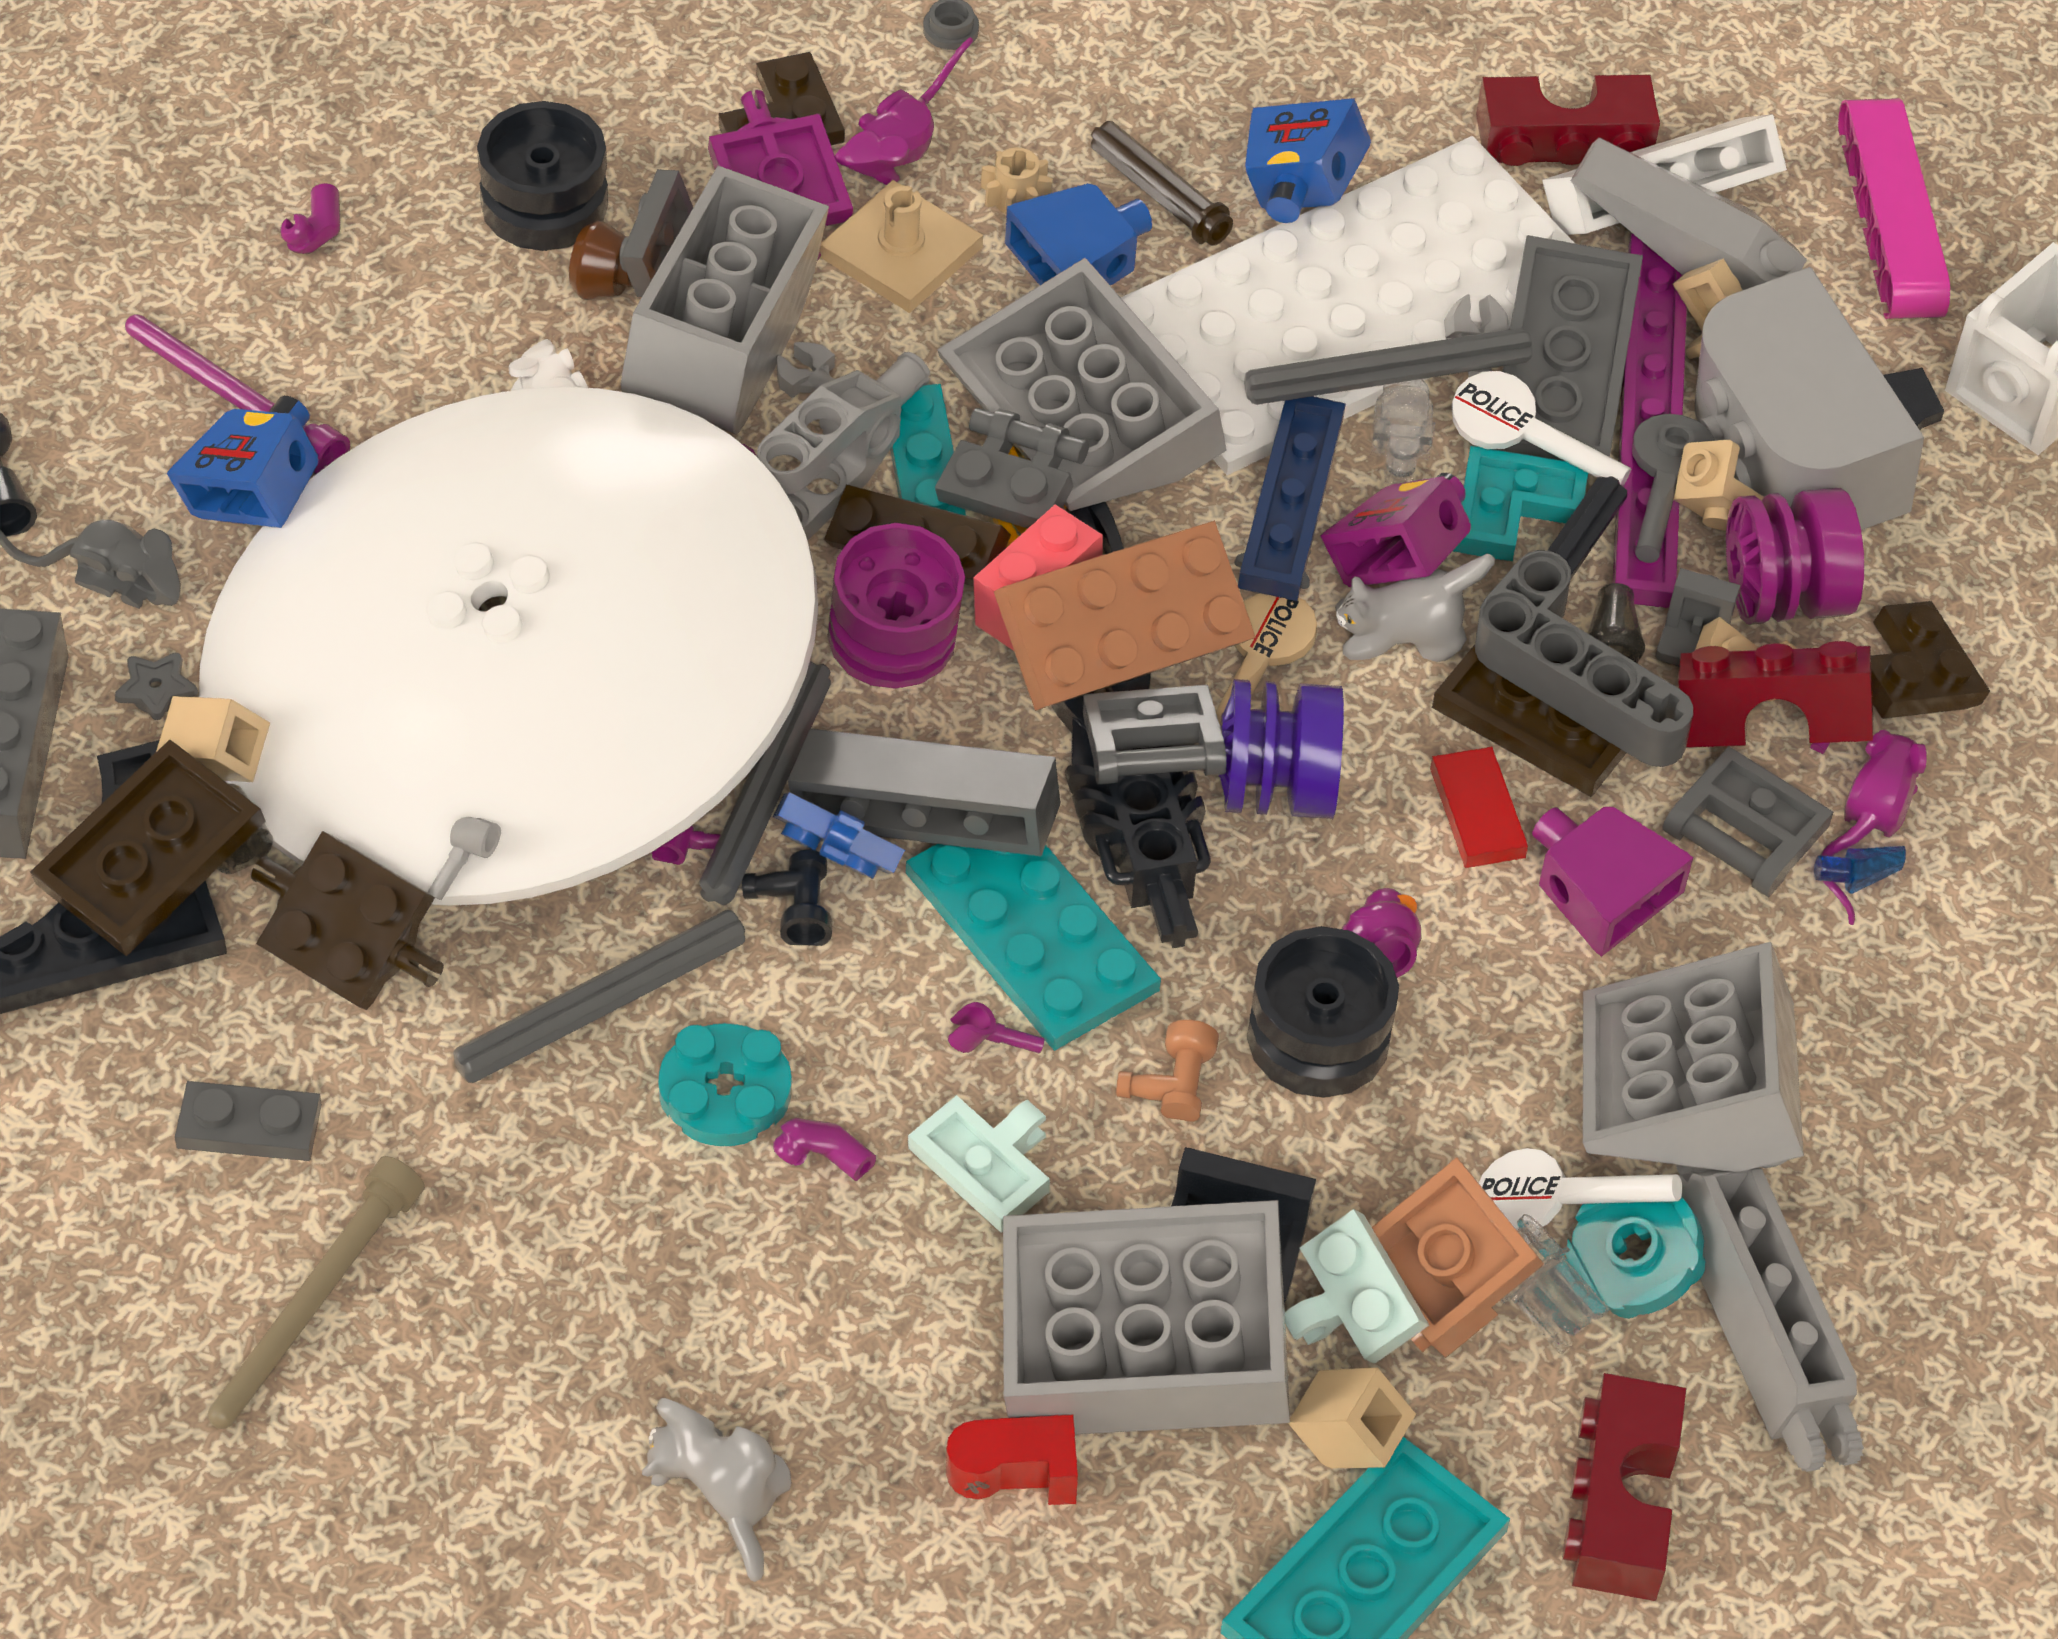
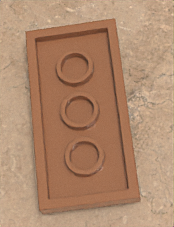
[994,520,1256,711]

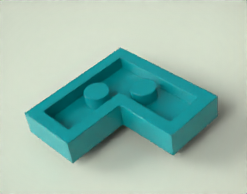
[1453,446,1588,562]

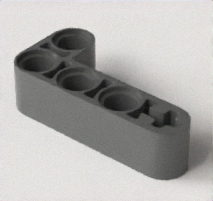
[1475,550,1693,767]

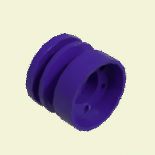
[1218,679,1344,819]

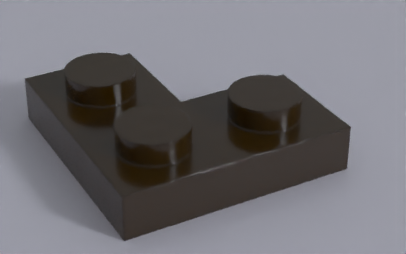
[719,52,845,145]
[1871,601,1990,719]

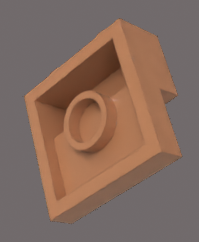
[1372,1157,1544,1358]

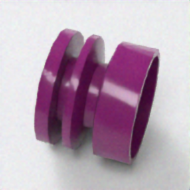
[1726,488,1864,625]
[827,523,965,689]

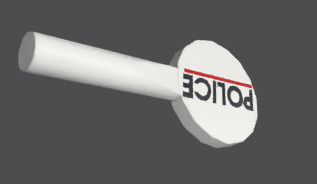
[1452,371,1631,486]
[1479,1148,1682,1235]

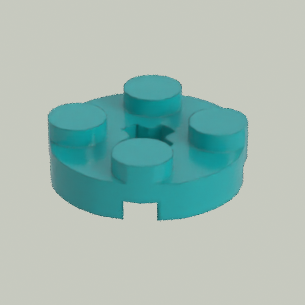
[658,1023,792,1146]
[1566,1196,1706,1319]

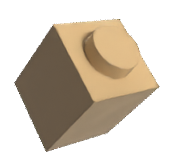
[156,696,270,782]
[1288,1367,1416,1469]

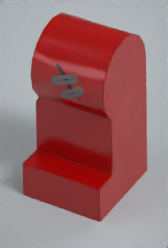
[946,1414,1078,1505]

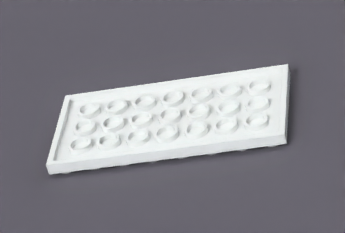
[1121,136,1574,475]

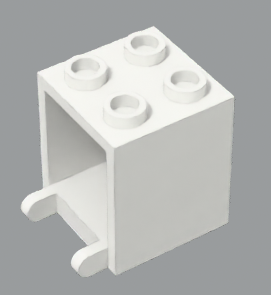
[1945,242,2058,455]

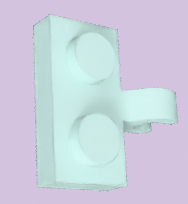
[908,1095,1050,1233]
[1285,1209,1429,1364]

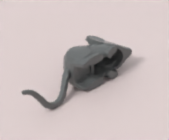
[0,520,181,609]

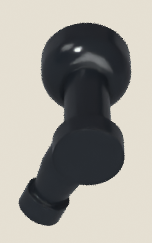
[742,850,832,946]

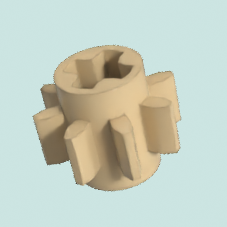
[981,147,1053,215]

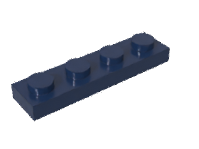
[1238,396,1346,601]

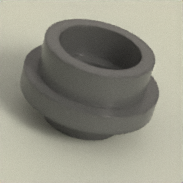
[923,0,979,50]

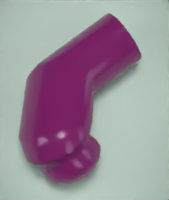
[280,183,341,254]
[773,1118,876,1181]

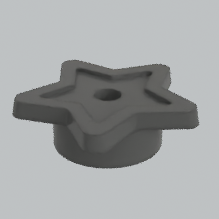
[115,653,198,720]

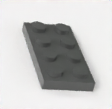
[1494,235,1643,461]

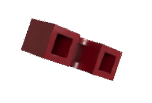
[1476,74,1660,166]
[1678,641,1874,748]
[1562,1373,1687,1601]

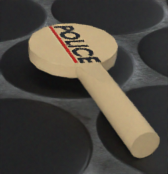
[1216,593,1317,725]

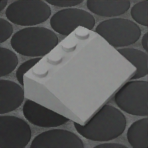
[937,258,1227,511]
[1583,942,1804,1172]
[1003,1200,1290,1434]

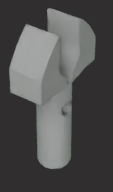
[1444,294,1509,377]
[777,342,835,398]

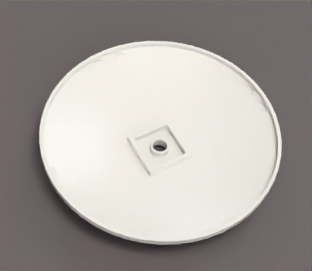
[199,387,818,906]

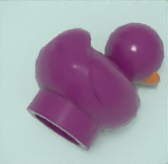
[1342,888,1422,978]

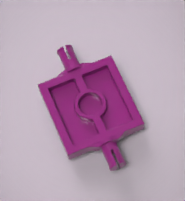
[708,90,853,261]

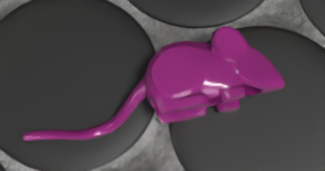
[835,37,973,185]
[1817,729,1927,925]

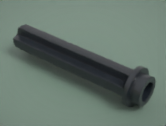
[1537,476,1628,591]

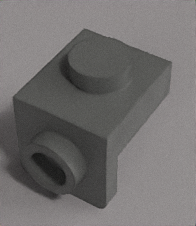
[1655,568,1740,667]

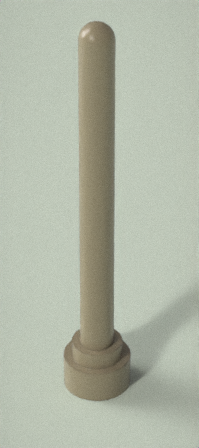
[208,1156,425,1429]

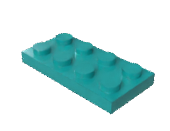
[905,844,1161,1051]
[1220,1437,1510,1639]

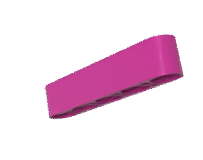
[1838,98,1950,319]

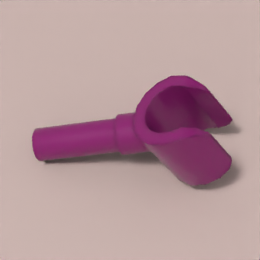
[652,826,721,865]
[948,1002,1045,1053]

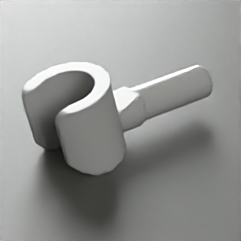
[428,817,501,900]

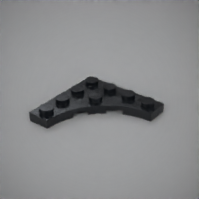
[0,740,227,1014]

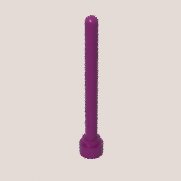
[125,314,350,474]

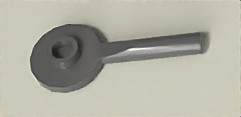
[1632,414,1715,563]

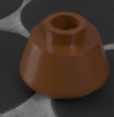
[569,220,633,300]

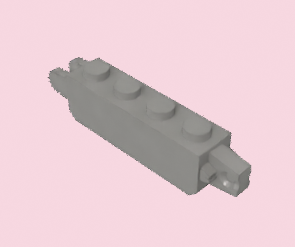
[1676,1165,1864,1472]

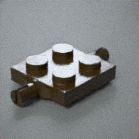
[251,831,444,1010]

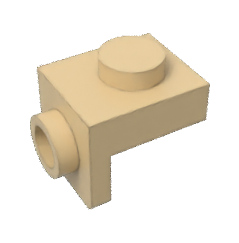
[1673,258,1743,360]
[1673,440,1764,531]

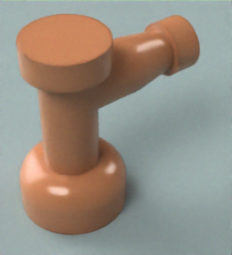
[1116,1020,1219,1122]

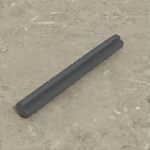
[1244,328,1532,405]
[699,661,831,905]
[453,910,745,1083]

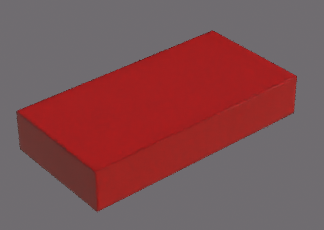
[1430,747,1528,868]

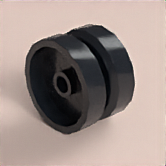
[477,101,608,251]
[1247,926,1399,1098]

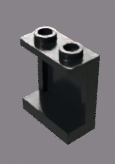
[1171,1147,1316,1309]

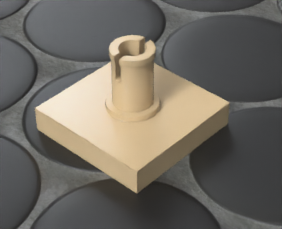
[819,180,983,313]

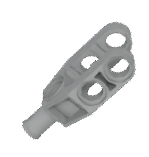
[757,352,931,540]

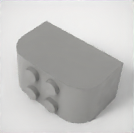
[621,166,829,434]
[1695,267,1924,530]

